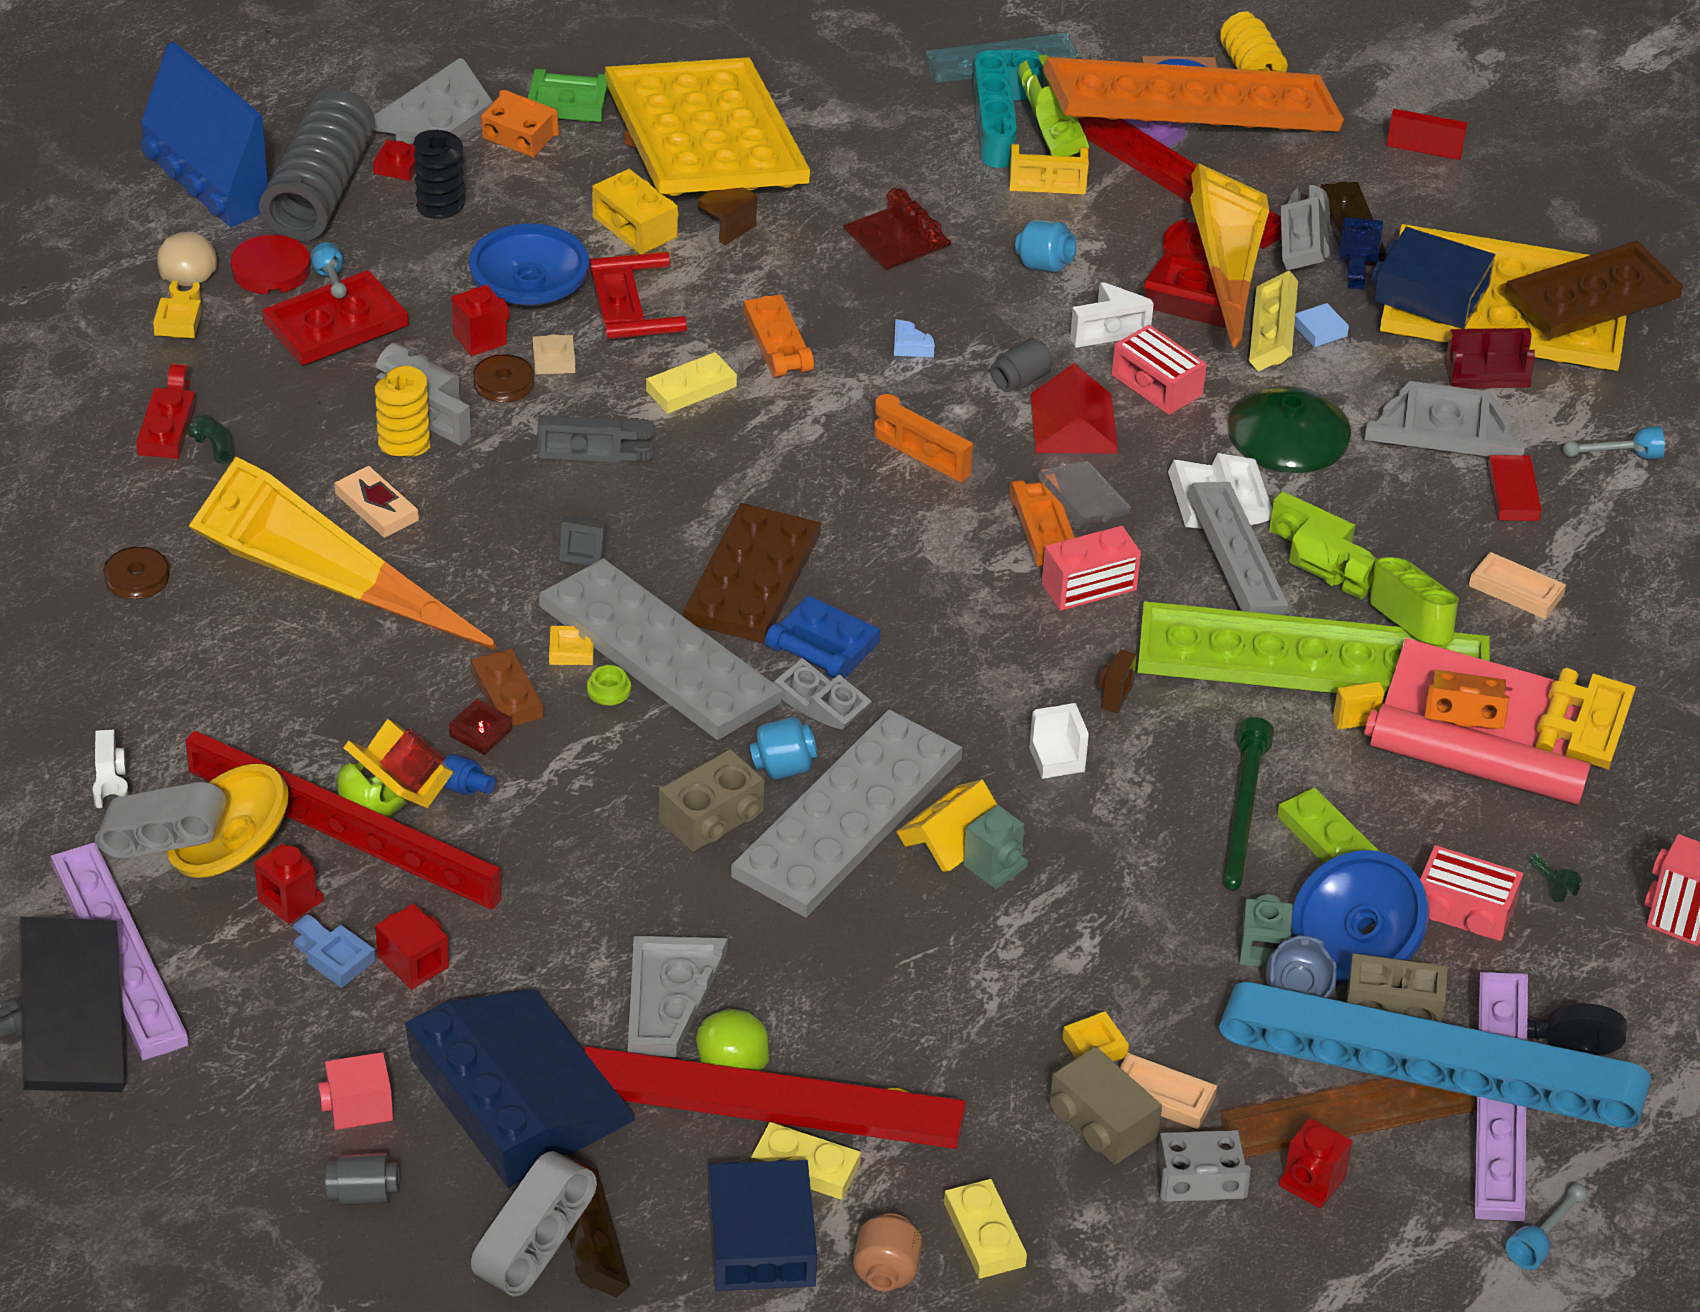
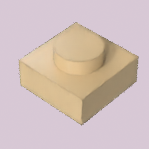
[532,334,576,375]

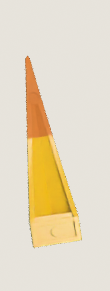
[1190,163,1269,348]
[189,457,498,649]

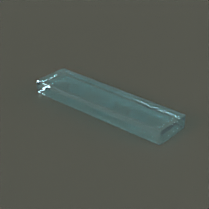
[925,33,1078,83]

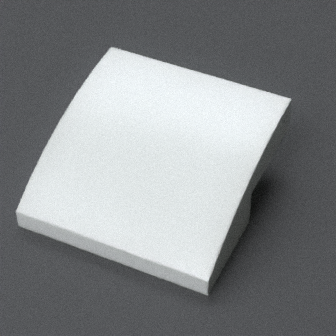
[1168,453,1272,529]

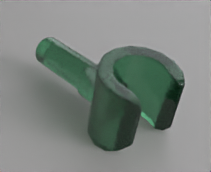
[1529,854,1582,902]

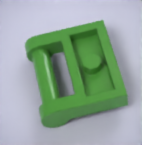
[528,68,610,122]

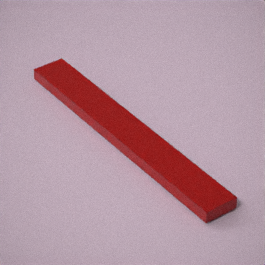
[1077,116,1282,249]
[185,730,502,910]
[584,1046,966,1149]

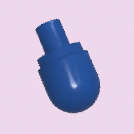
[440,754,496,795]

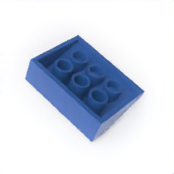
[140,42,268,227]

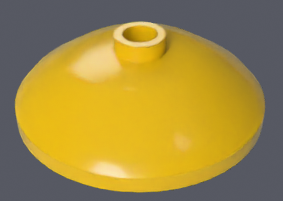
[166,764,288,878]

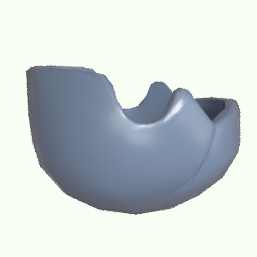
[1265,935,1337,999]

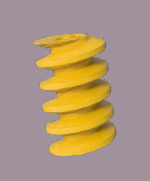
[1220,11,1288,72]
[375,365,430,457]

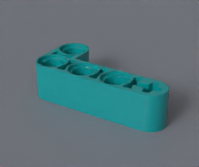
[973,50,1044,168]

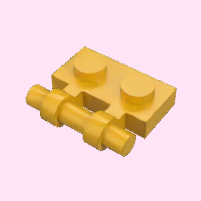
[1536,668,1636,770]

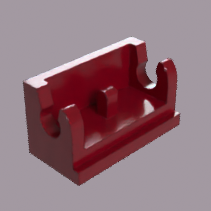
[1444,328,1535,389]

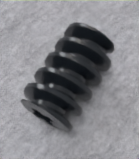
[413,129,465,219]

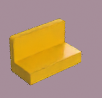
[343,719,454,808]
[896,779,997,872]

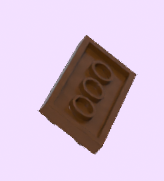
[1505,241,1683,339]
[683,503,821,644]

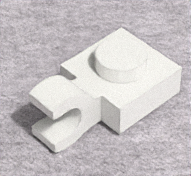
[93,730,129,808]

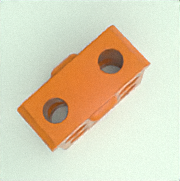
[480,90,560,158]
[1424,669,1510,729]

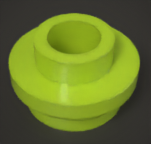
[587,665,631,705]

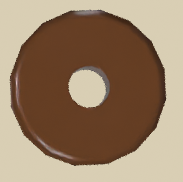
[473,354,534,403]
[103,546,170,599]

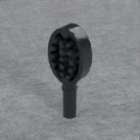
[1527,1003,1627,1056]

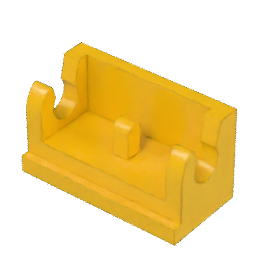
[1009,144,1089,194]

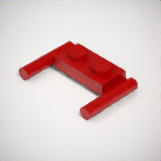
[589,251,687,339]

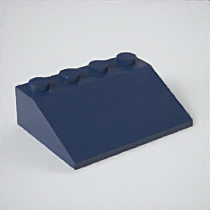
[405,989,635,1188]

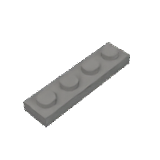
[1187,482,1289,615]

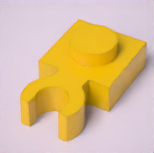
[153,280,202,338]

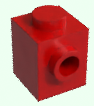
[451,285,510,357]
[375,903,449,990]

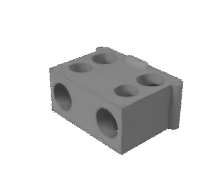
[1158,1130,1251,1202]

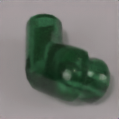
[187,414,235,464]

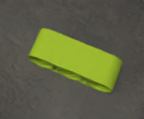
[1370,557,1459,645]

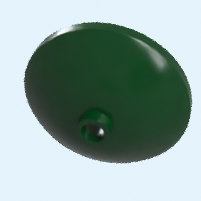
[1228,386,1351,473]

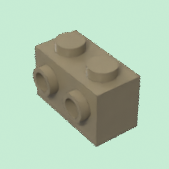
[1049,1046,1162,1165]

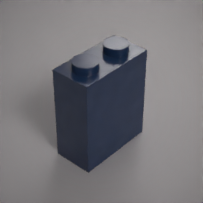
[1371,227,1496,329]
[708,1159,817,1291]

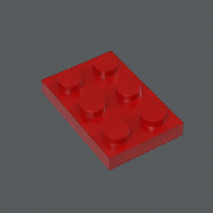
[262,270,408,366]

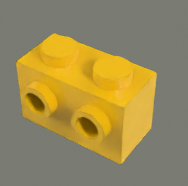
[592,169,679,254]

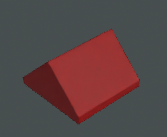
[1144,252,1225,328]
[1030,363,1118,454]

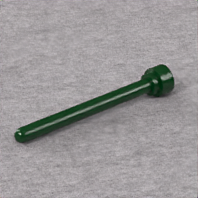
[1223,717,1274,891]

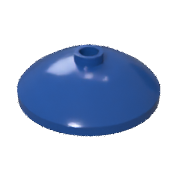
[469,223,589,306]
[1291,850,1430,983]

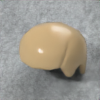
[157,231,217,287]

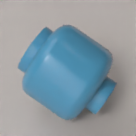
[1015,220,1077,272]
[749,716,819,780]

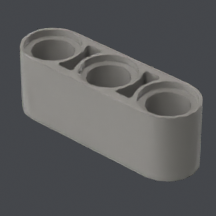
[95,782,227,858]
[471,1151,597,1297]

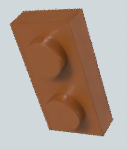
[471,648,543,729]

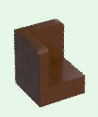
[698,187,757,246]

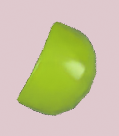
[336,763,408,818]
[696,1009,769,1071]

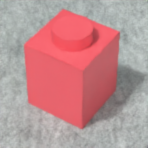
[318,1052,393,1130]

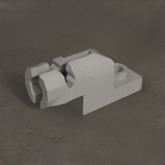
[1281,185,1330,270]
[375,342,471,446]

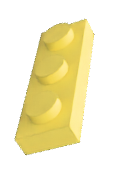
[1249,270,1298,372]

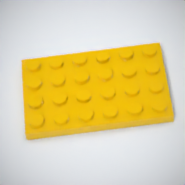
[604,57,810,196]
[1380,224,1627,371]

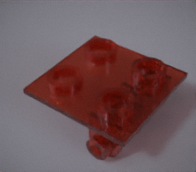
[843,188,951,270]

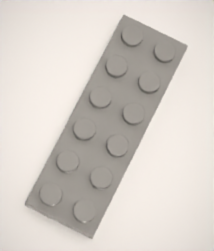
[539,558,783,740]
[731,710,962,918]

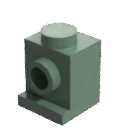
[963,805,1028,890]
[1239,894,1293,968]

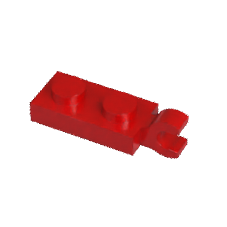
[136,363,196,459]

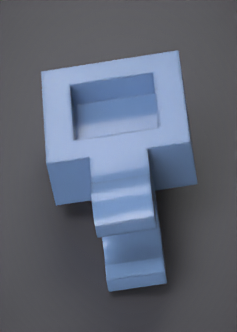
[293,915,375,988]

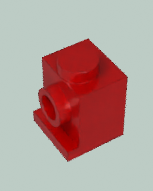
[254,843,324,925]
[1278,1118,1353,1209]

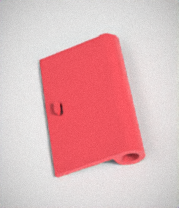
[1364,638,1591,806]

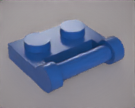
[765,595,881,679]

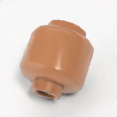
[853,1213,923,1291]

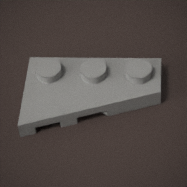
[628,936,728,1057]

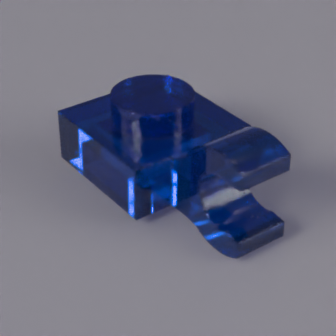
[1339,217,1384,290]

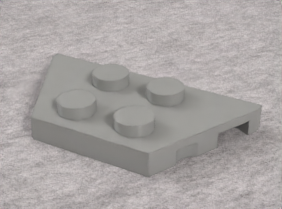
[371,58,493,144]
[1364,381,1525,457]

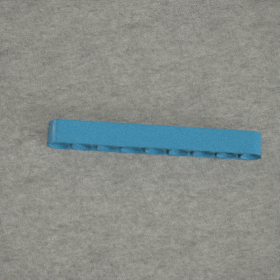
[1219,982,1652,1128]

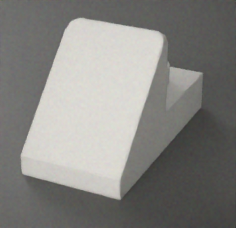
[1070,282,1154,348]

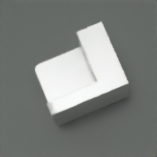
[1029,703,1088,779]

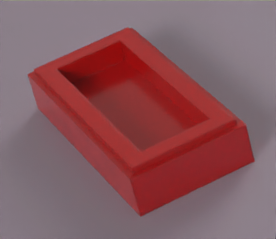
[1386,108,1468,160]
[1487,455,1542,521]

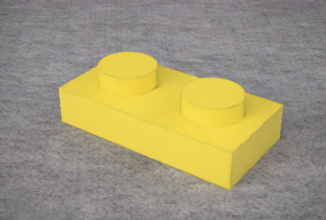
[646,352,737,414]
[751,1122,861,1200]
[944,1179,1027,1279]

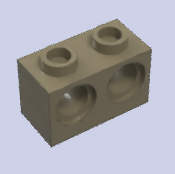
[659,749,765,852]
[1345,953,1448,1022]

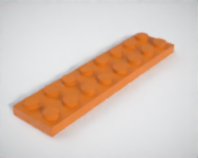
[1043,57,1344,132]

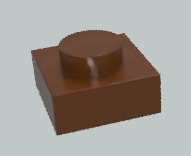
[1098,649,1137,713]

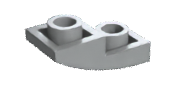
[774,658,872,730]

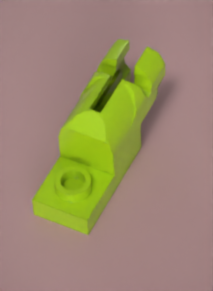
[1018,54,1089,156]
[1269,491,1378,600]

